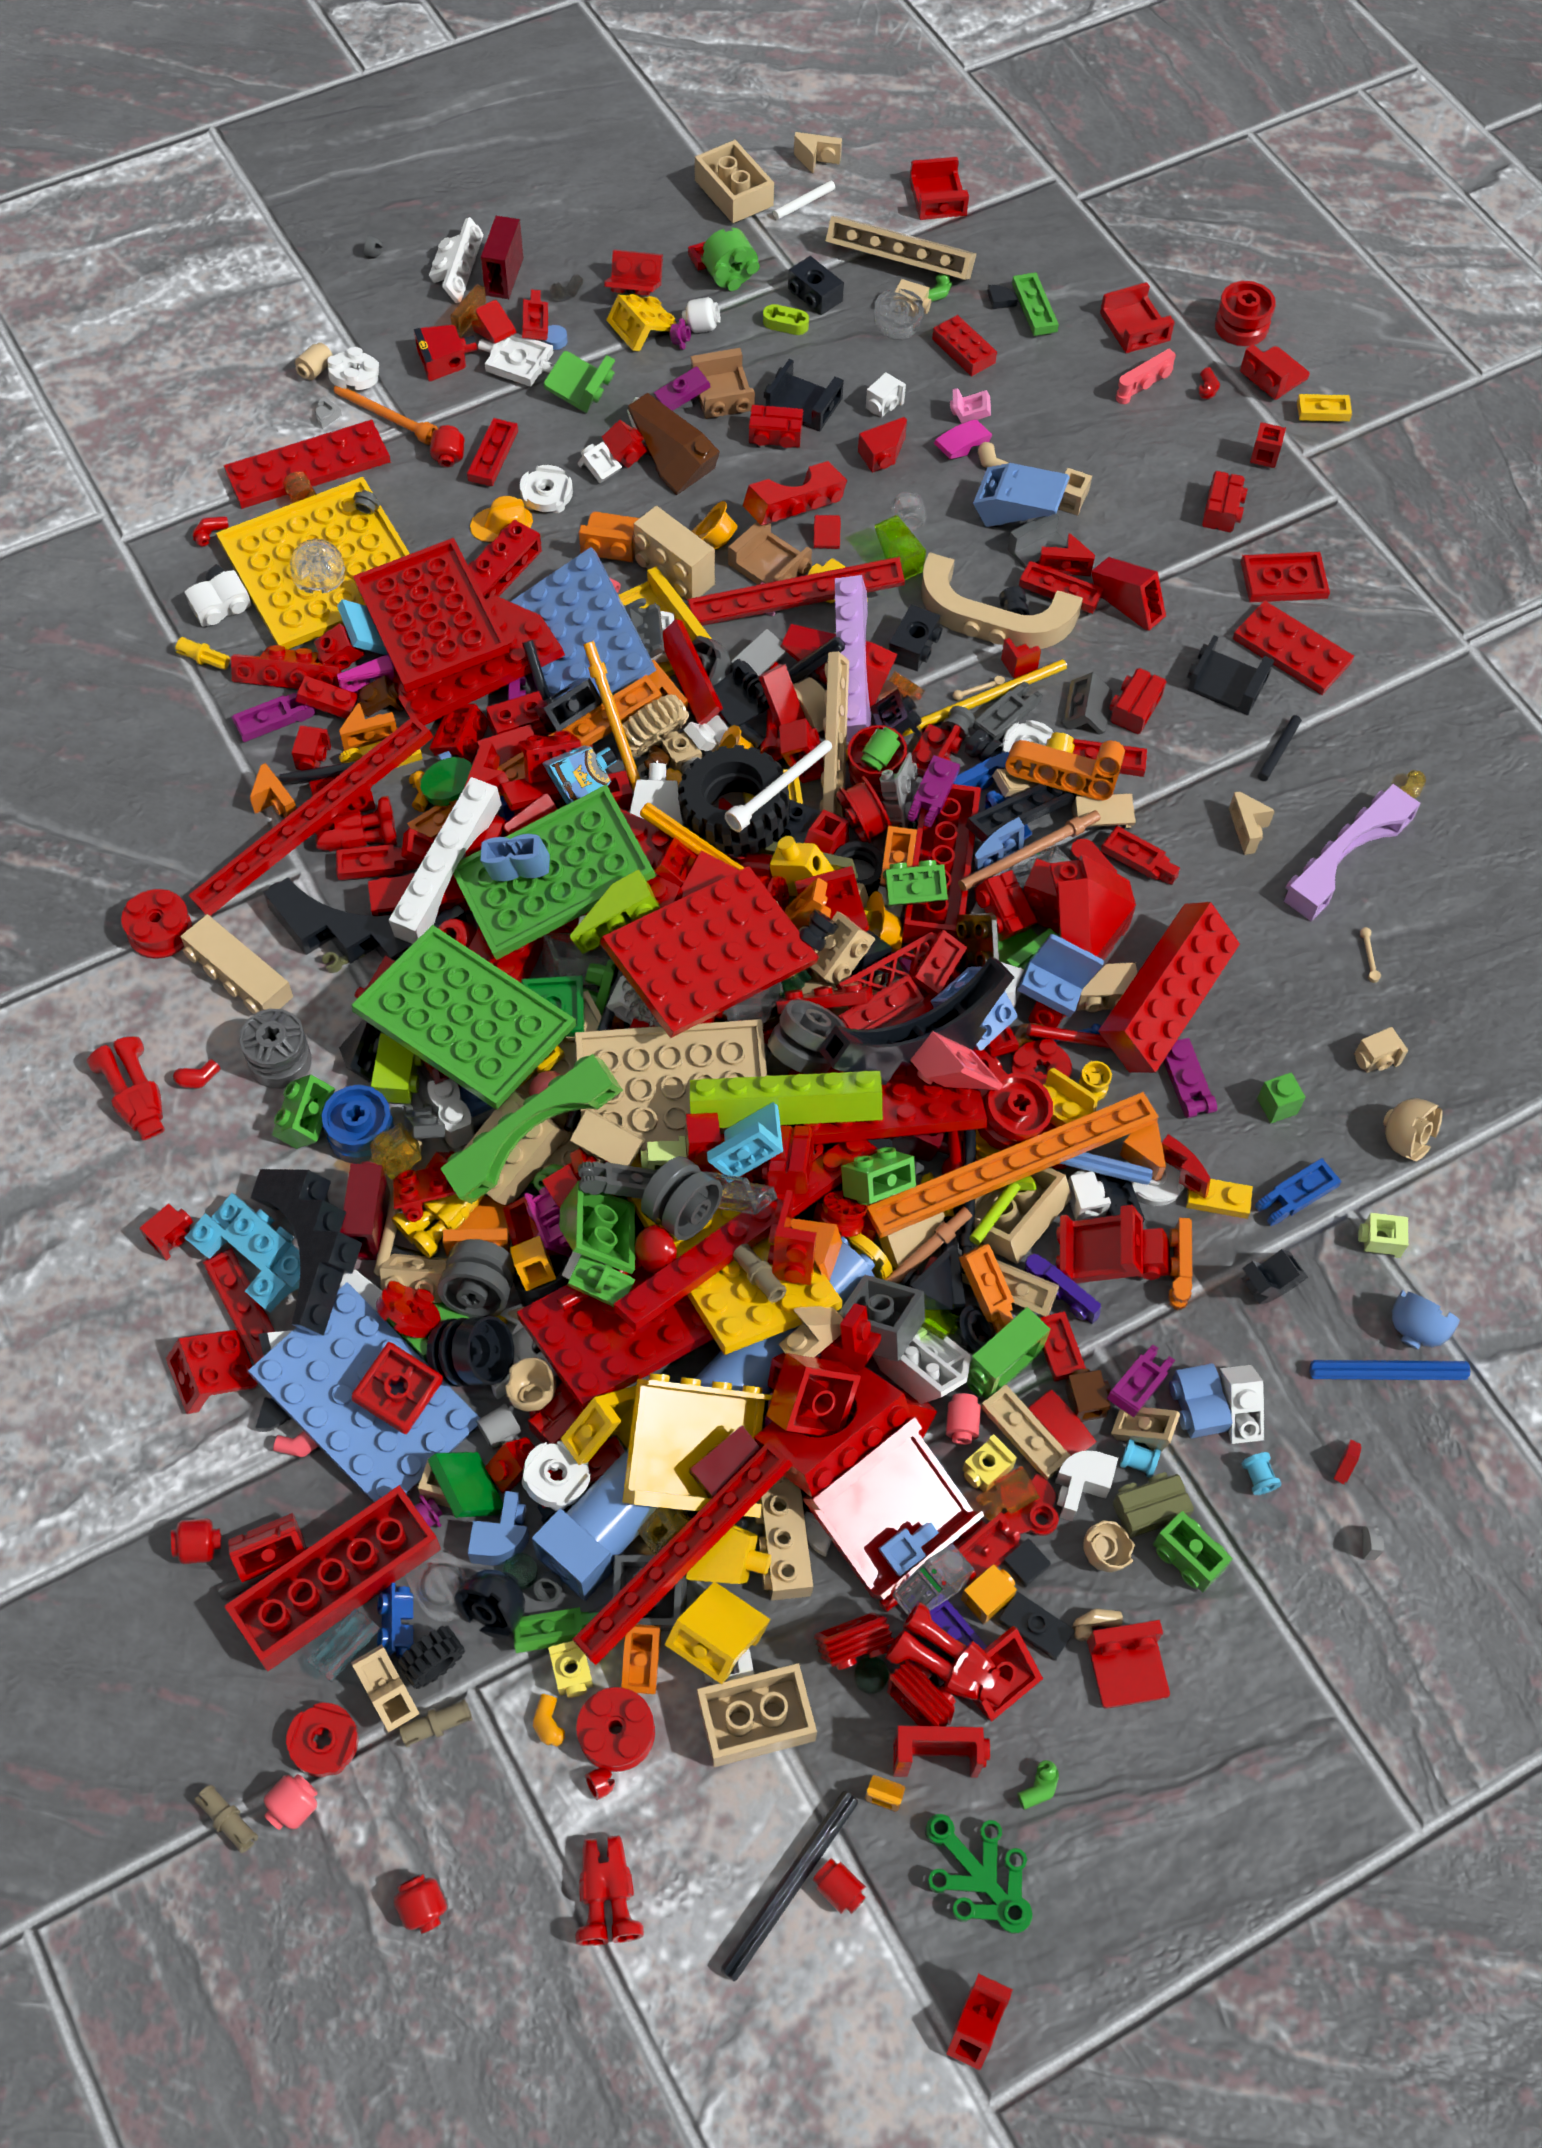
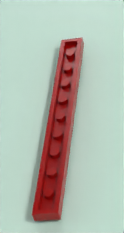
[188,716,433,916]
[614,1140,878,1331]

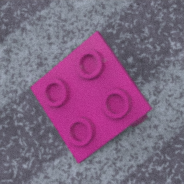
[524,1187,573,1257]

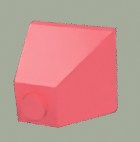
[910,1031,1003,1090]

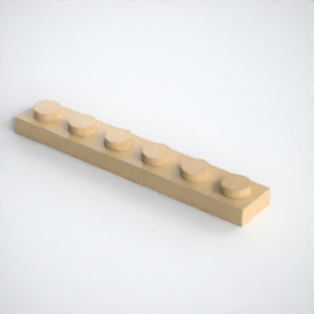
[820,651,849,818]

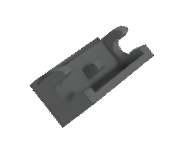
[624,598,664,658]

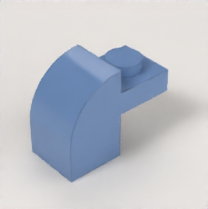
[468,1491,529,1566]

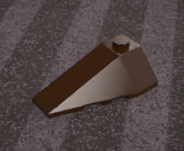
[627,393,720,495]

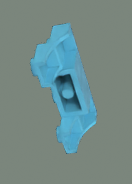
[184,1193,300,1313]

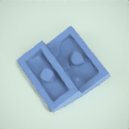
[975,817,1024,885]

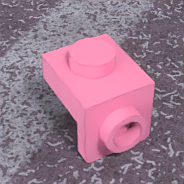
[950,388,991,424]

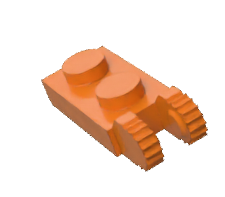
[1168,1217,1192,1310]

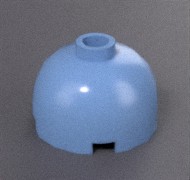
[1392,1290,1460,1350]

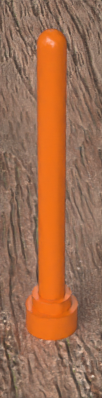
[333,385,438,445]

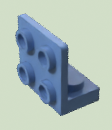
[1017,934,1104,1018]
[930,967,1018,1051]

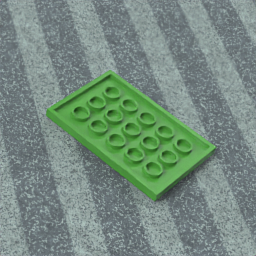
[453,784,656,960]
[351,925,576,1110]

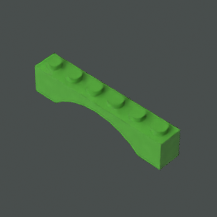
[440,1054,623,1204]

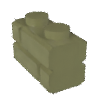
[1113,1472,1194,1538]

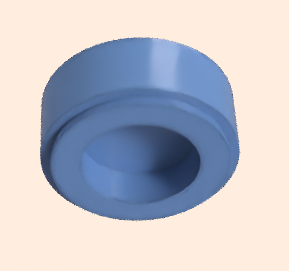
[542,325,568,350]

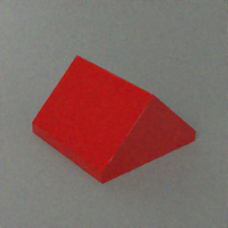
[973,1626,1043,1722]

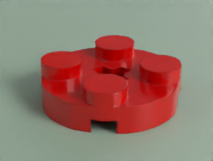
[1011,1038,1072,1085]
[376,1281,441,1338]
[286,1703,359,1777]

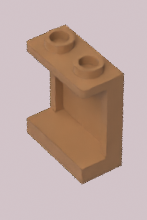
[691,348,755,419]
[728,522,812,585]

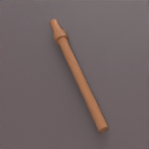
[958,810,1101,891]
[886,1207,973,1284]

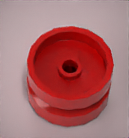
[1215,281,1276,346]
[978,1073,1053,1151]

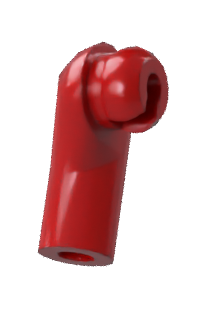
[193,516,228,546]
[173,1059,221,1089]

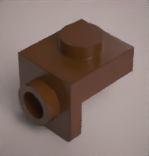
[358,675,403,717]

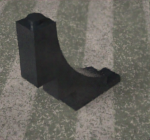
[263,877,467,964]

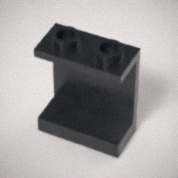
[764,359,844,432]
[1187,635,1274,715]

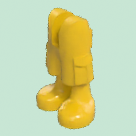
[391,1194,485,1258]

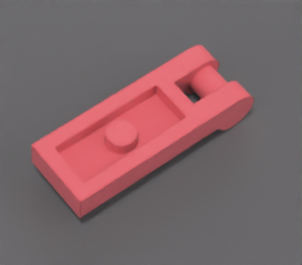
[1116,348,1176,404]

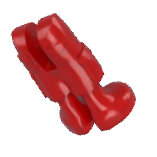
[315,796,398,851]
[575,1835,644,1946]

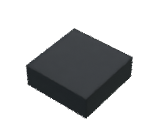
[1003,1538,1051,1587]

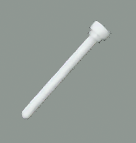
[725,740,832,832]

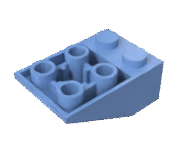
[973,463,1070,527]

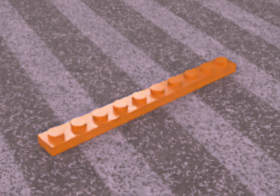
[407,675,662,839]
[867,1092,1159,1238]

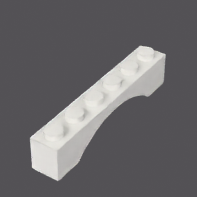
[389,777,501,944]

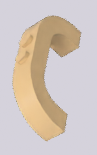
[921,552,1083,649]

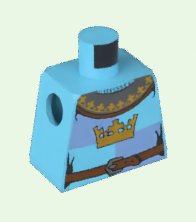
[542,745,617,805]

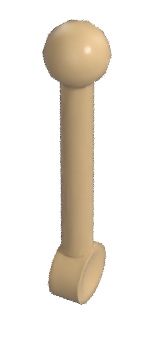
[952,676,1005,701]
[1360,927,1381,983]

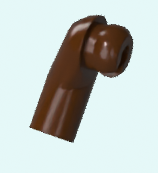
[644,745,670,769]

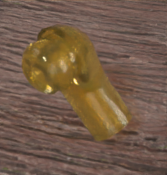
[1399,770,1426,798]

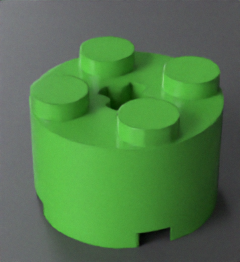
[701,228,760,291]

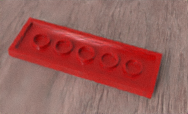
[223,419,391,509]

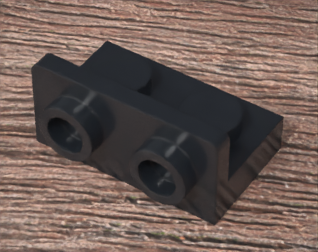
[871,688,923,737]

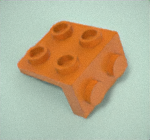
[579,512,640,562]
[443,1196,510,1257]

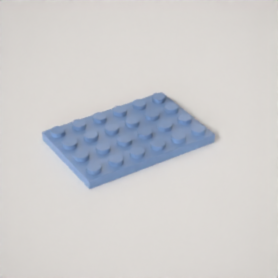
[510,547,656,697]
[248,1282,480,1503]

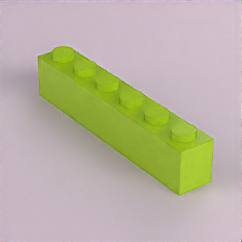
[690,1071,883,1128]

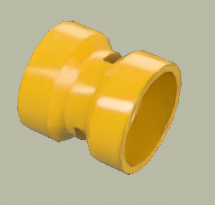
[1078,1061,1112,1101]

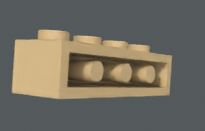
[755,1476,813,1600]

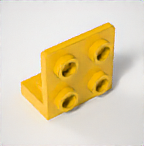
[606,294,677,351]

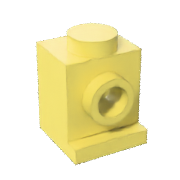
[962,1434,1017,1493]
[548,1641,593,1698]

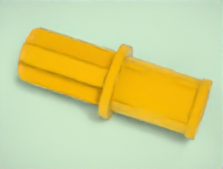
[175,637,230,670]

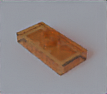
[450,284,486,338]

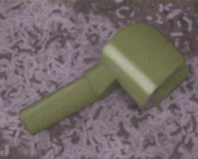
[322,952,365,973]

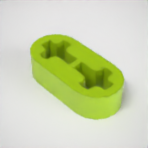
[763,304,809,335]

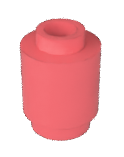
[946,1393,981,1445]

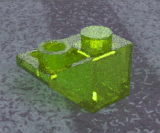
[875,515,926,580]

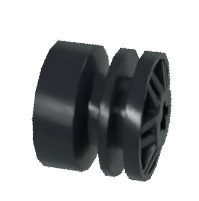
[426,1316,515,1387]

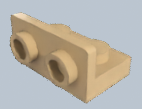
[810,911,875,985]
[380,1254,447,1303]

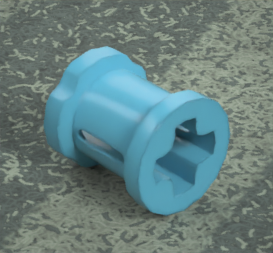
[1120,1439,1161,1478]
[1241,1452,1281,1495]

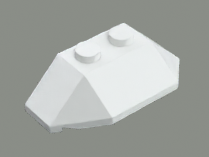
[873,1321,971,1404]

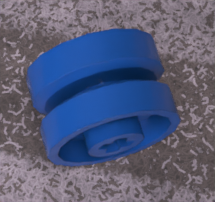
[322,1085,396,1164]

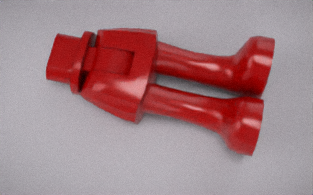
[87,1036,165,1140]
[885,1602,1012,1707]

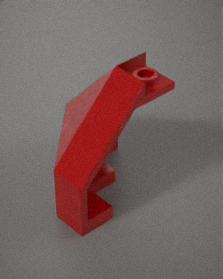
[1049,853,1136,960]

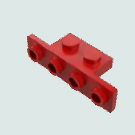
[231,645,341,689]

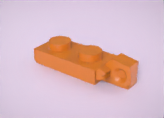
[959,1244,1015,1333]

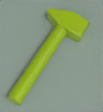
[969,1176,1037,1245]

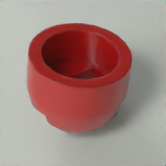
[585,1768,615,1800]

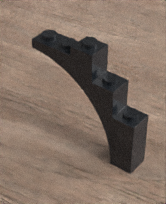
[819,957,1014,1085]
[250,1169,362,1336]

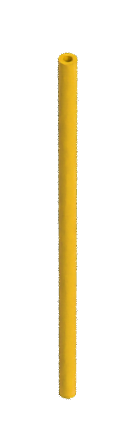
[846,659,1067,761]

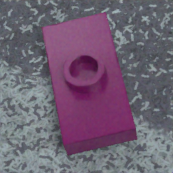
[654,366,711,411]

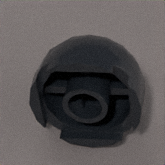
[455,1570,526,1638]

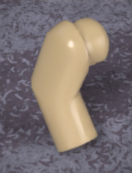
[978,442,1008,468]
[1072,1608,1123,1641]

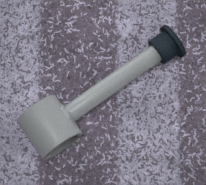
[476,1404,566,1524]

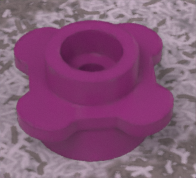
[670,318,691,350]
[415,1494,443,1528]

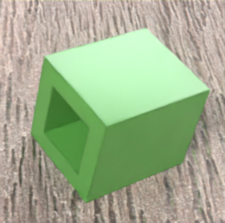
[1257,1072,1306,1123]

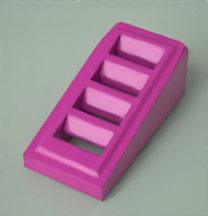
[337,655,395,694]

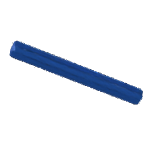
[1309,1360,1471,1380]

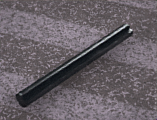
[721,1791,858,1981]

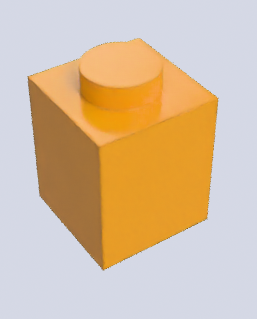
[510,1236,556,1291]
[961,1564,1017,1625]

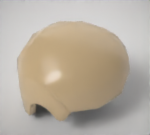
[505,1357,556,1412]
[1083,1520,1135,1573]

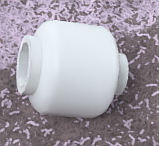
[682,297,721,333]

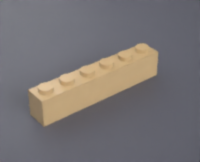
[825,216,976,279]

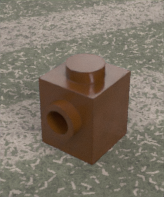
[1065,1369,1111,1422]

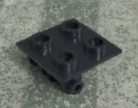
[713,659,770,727]

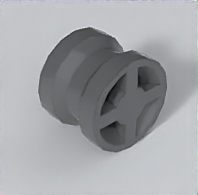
[941,706,975,741]

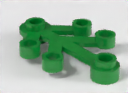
[925,1814,1032,1934]

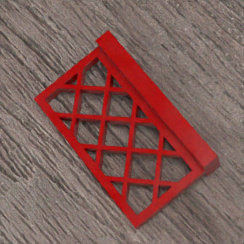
[836,932,959,1029]

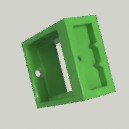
[967,1307,1051,1400]

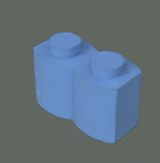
[480,834,550,881]
[1169,1363,1233,1439]

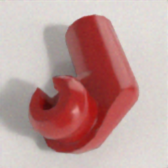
[1198,367,1220,399]

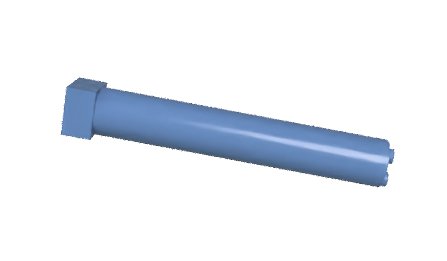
[532,1235,875,1601]

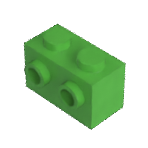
[272,1074,335,1149]
[841,1147,916,1205]
[1153,1511,1233,1593]

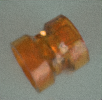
[283,472,316,503]

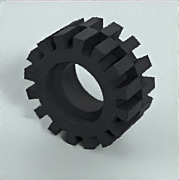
[397,1626,465,1689]

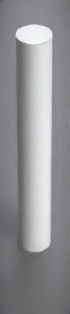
[773,181,835,220]

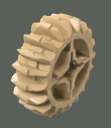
[623,694,689,757]

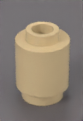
[295,343,333,380]

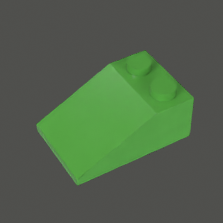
[559,1181,635,1274]

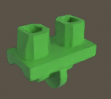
[584,960,616,1016]
[567,1255,635,1307]

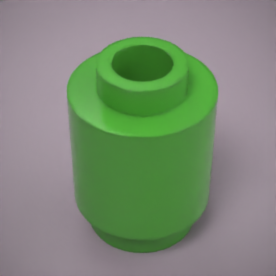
[860,727,900,772]

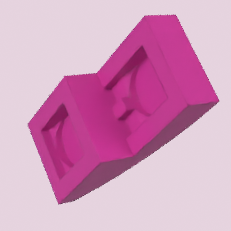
[934,419,993,459]

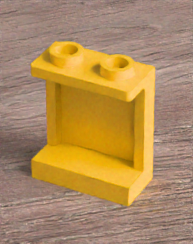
[561,1385,637,1465]
[665,1582,771,1685]

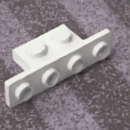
[429,217,483,304]

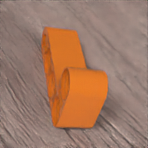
[1005,740,1125,801]

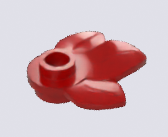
[1002,1474,1059,1536]

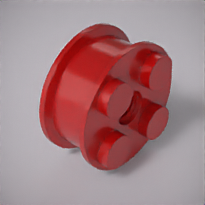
[835,776,892,844]
[121,889,193,958]
[576,1687,655,1772]

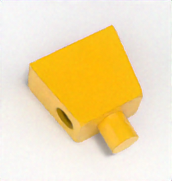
[770,836,834,896]
[686,1525,771,1584]

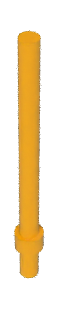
[583,641,641,794]

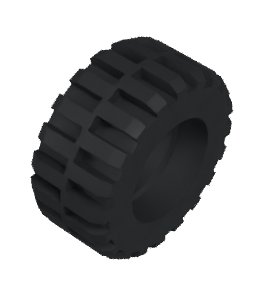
[678,745,791,857]

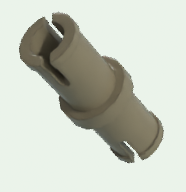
[733,1244,786,1303]
[399,1698,473,1748]
[195,1785,258,1853]

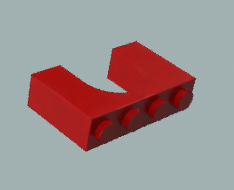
[754,1367,911,1498]

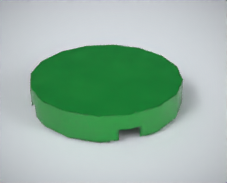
[420,757,472,806]

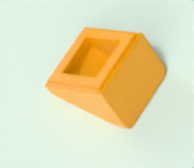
[865,1775,905,1812]

